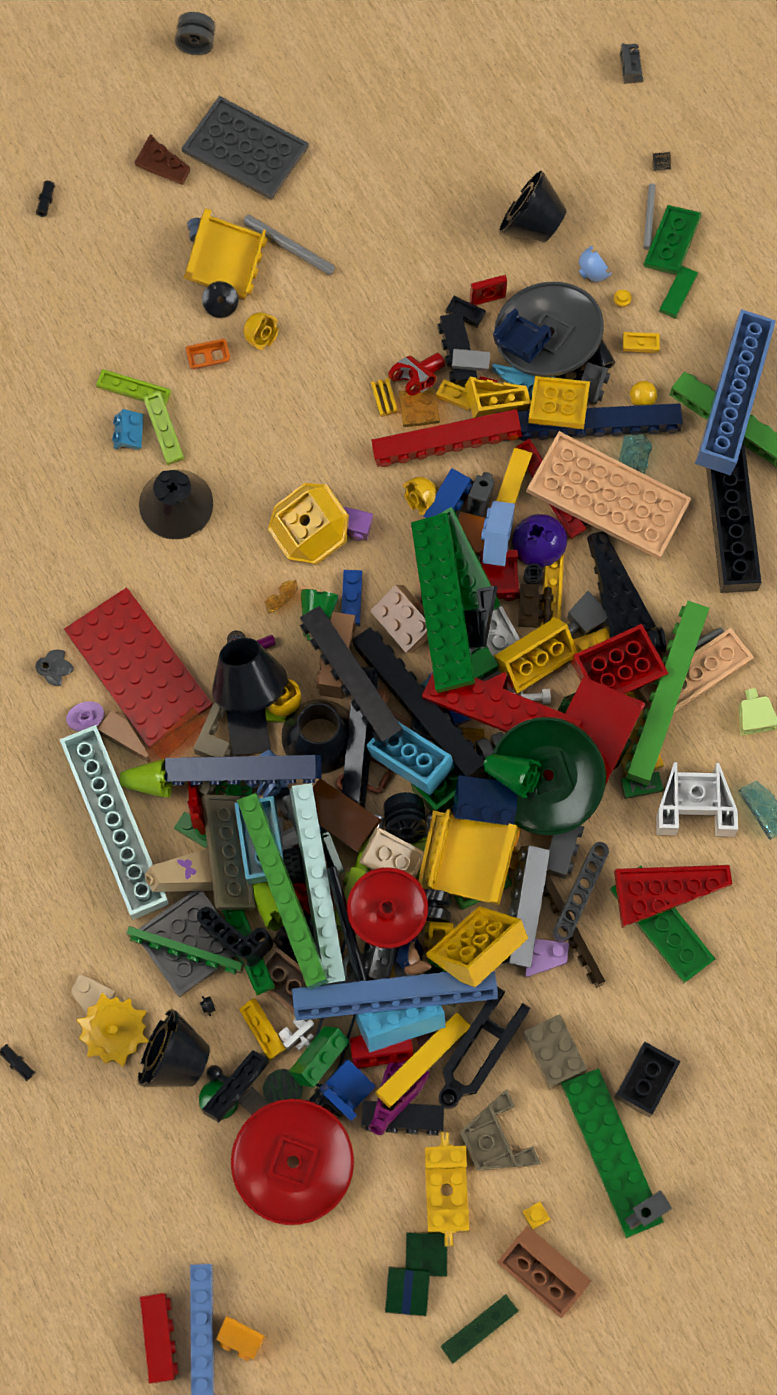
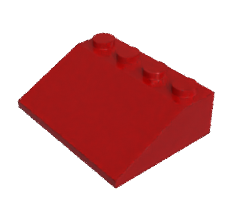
[571,624,668,694]

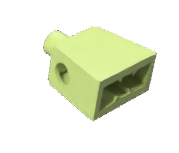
[739,688,777,736]

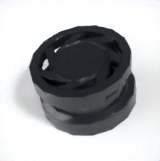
[646,626,666,653]

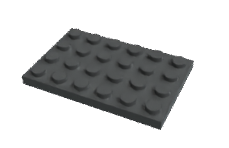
[182,96,309,200]

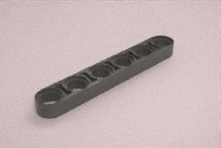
[552,842,609,942]

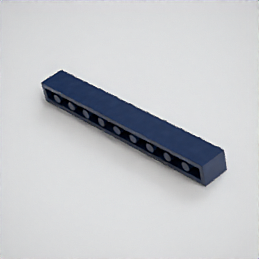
[497,403,683,442]

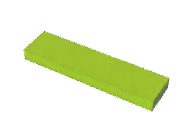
[96,369,171,405]
[143,391,185,465]

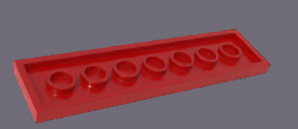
[422,673,581,733]

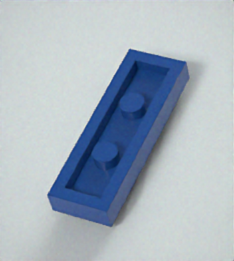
[341,570,362,626]

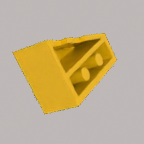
[465,377,531,418]

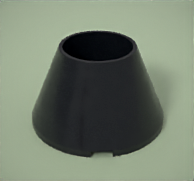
[499,171,567,243]
[212,638,288,713]
[281,699,350,774]
[138,1009,210,1087]

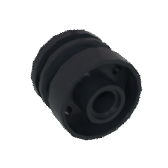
[383,792,427,844]

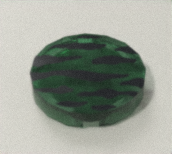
[263,1069,303,1104]

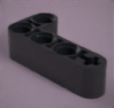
[197,907,273,967]

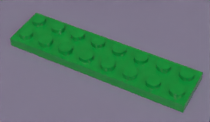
[561,1068,664,1238]

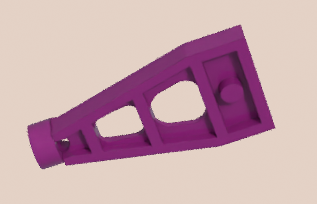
[369,1062,430,1136]

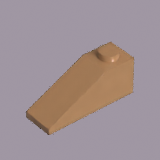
[98,710,151,763]

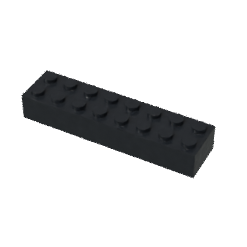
[706,444,762,593]

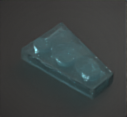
[739,780,777,840]

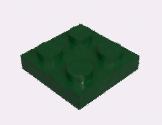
[406,1233,447,1277]

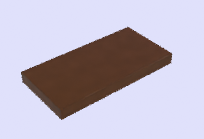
[313,779,382,853]

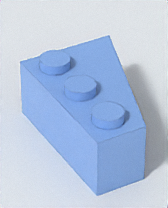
[481,501,515,566]

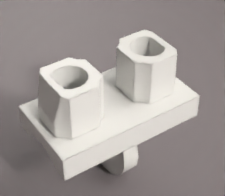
[279,1019,315,1051]

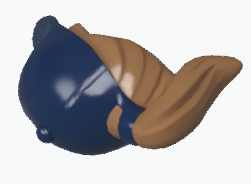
[396,935,432,975]

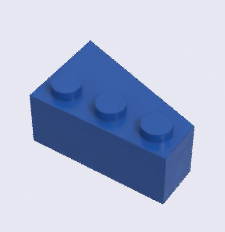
[423,468,474,518]

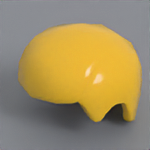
[629,381,657,406]

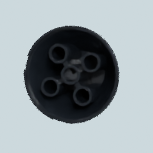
[139,469,213,539]

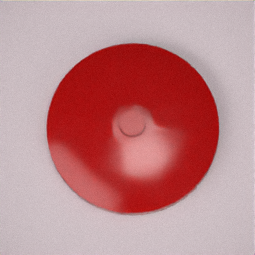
[347,867,428,949]

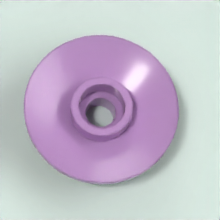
[66,701,104,731]

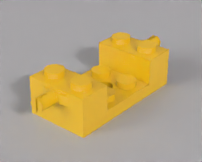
[424,1132,469,1247]

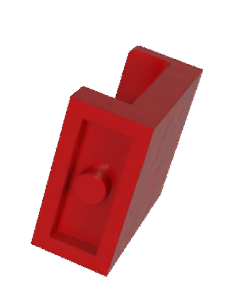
[479,550,520,601]

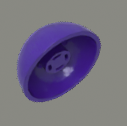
[512,514,567,567]

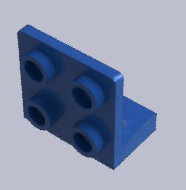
[319,1059,375,1121]

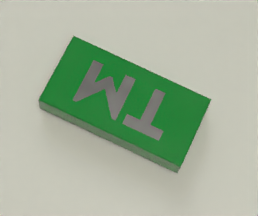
[621,772,664,799]

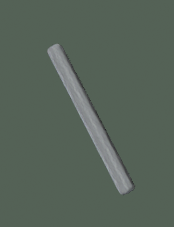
[244,215,335,275]

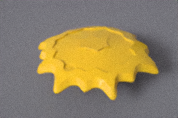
[76,992,149,1067]

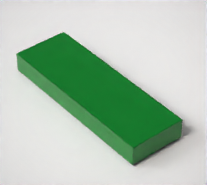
[659,266,698,319]

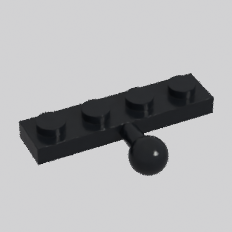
[202,1050,269,1123]

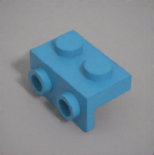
[112,409,143,450]

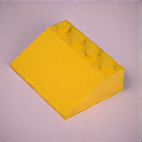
[426,906,528,987]

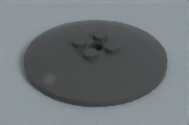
[495,282,604,377]

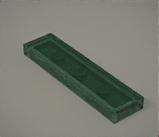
[440,1294,519,1364]

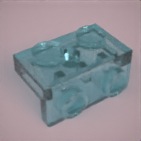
[619,435,652,474]

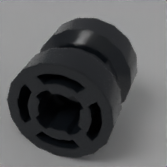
[523,564,543,585]

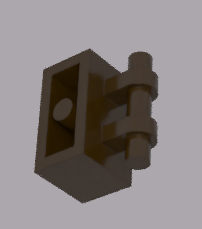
[518,584,554,628]

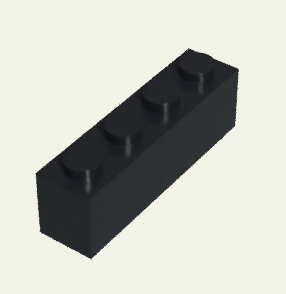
[437,312,477,387]
[361,1101,444,1136]

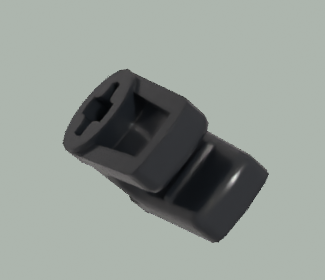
[306,1088,344,1118]

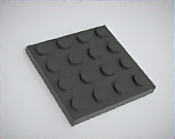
[139,891,235,997]

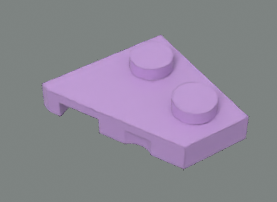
[525,939,569,977]

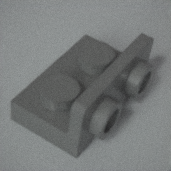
[581,363,610,405]
[362,943,397,980]

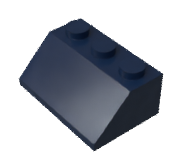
[452,775,517,825]

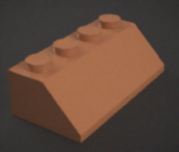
[497,1225,592,1318]

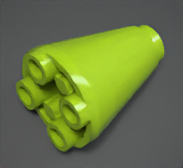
[120,759,176,798]

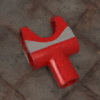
[388,353,445,396]

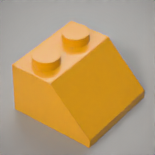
[216,1316,266,1361]

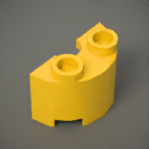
[424,921,453,951]

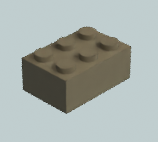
[522,1014,587,1089]

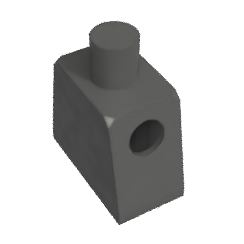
[466,472,495,518]
[567,591,607,636]
[625,1190,672,1230]

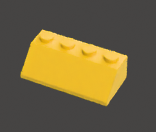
[494,618,578,694]

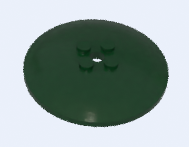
[489,717,606,835]

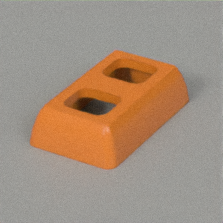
[186,338,230,369]

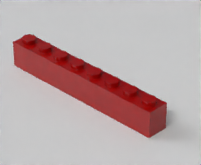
[371,409,522,467]

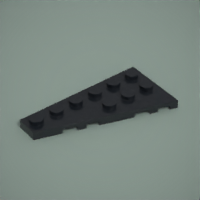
[587,531,656,638]

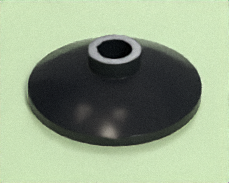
[202,281,238,318]

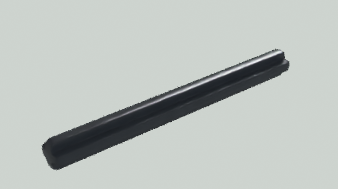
[326,866,368,982]

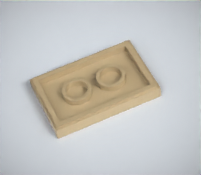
[359,827,424,878]

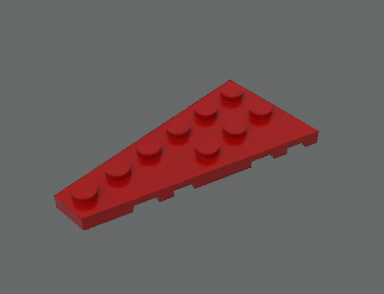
[614,865,733,928]

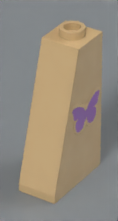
[145,848,213,892]

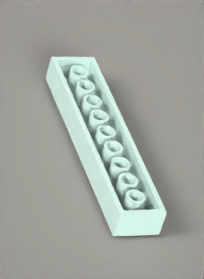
[60,725,169,920]

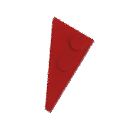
[187,781,206,835]

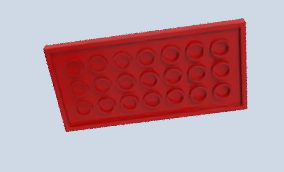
[64,587,213,749]

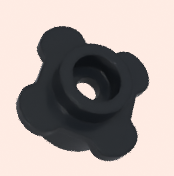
[200,995,216,1016]

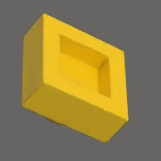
[522,1201,550,1230]

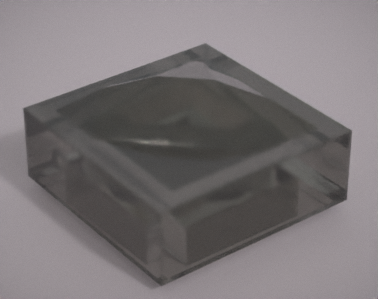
[653,152,671,171]

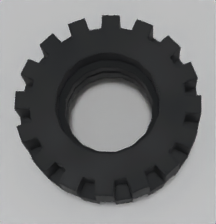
[283,847,305,884]

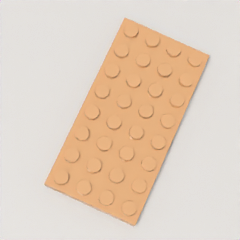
[526,431,692,560]

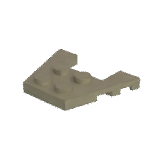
[460,1090,540,1171]

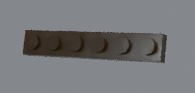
[543,876,605,988]

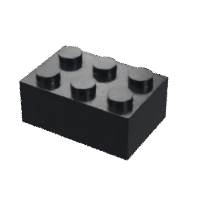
[614,1041,681,1118]

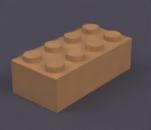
[316,612,356,699]

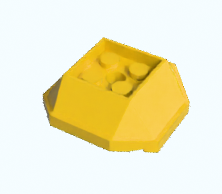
[268,483,349,565]

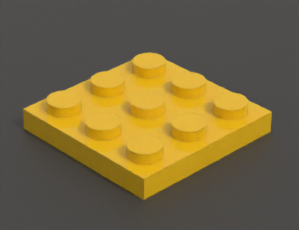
[528,376,590,429]

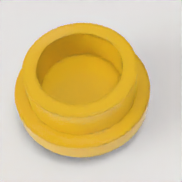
[613,289,632,307]

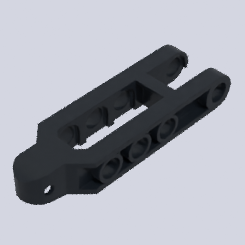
[439,986,531,1109]

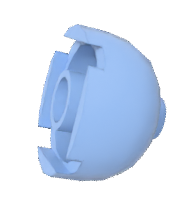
[579,245,612,282]

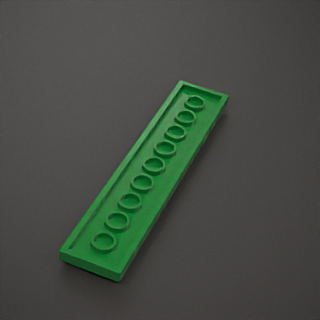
[411,513,475,693]

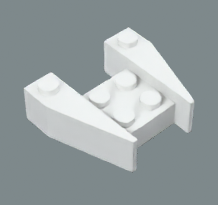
[656,762,738,837]

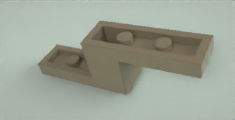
[193,701,232,797]

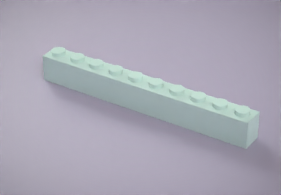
[290,783,345,985]

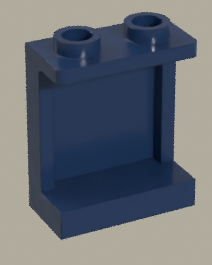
[493,308,552,364]

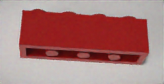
[140,1293,179,1384]

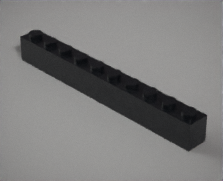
[352,627,485,777]

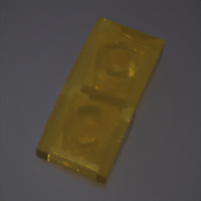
[264,580,298,614]

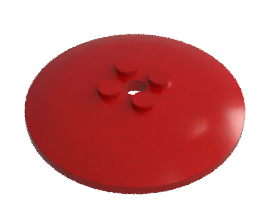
[231,1099,354,1225]

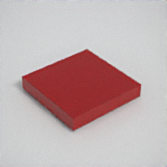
[470,274,508,305]

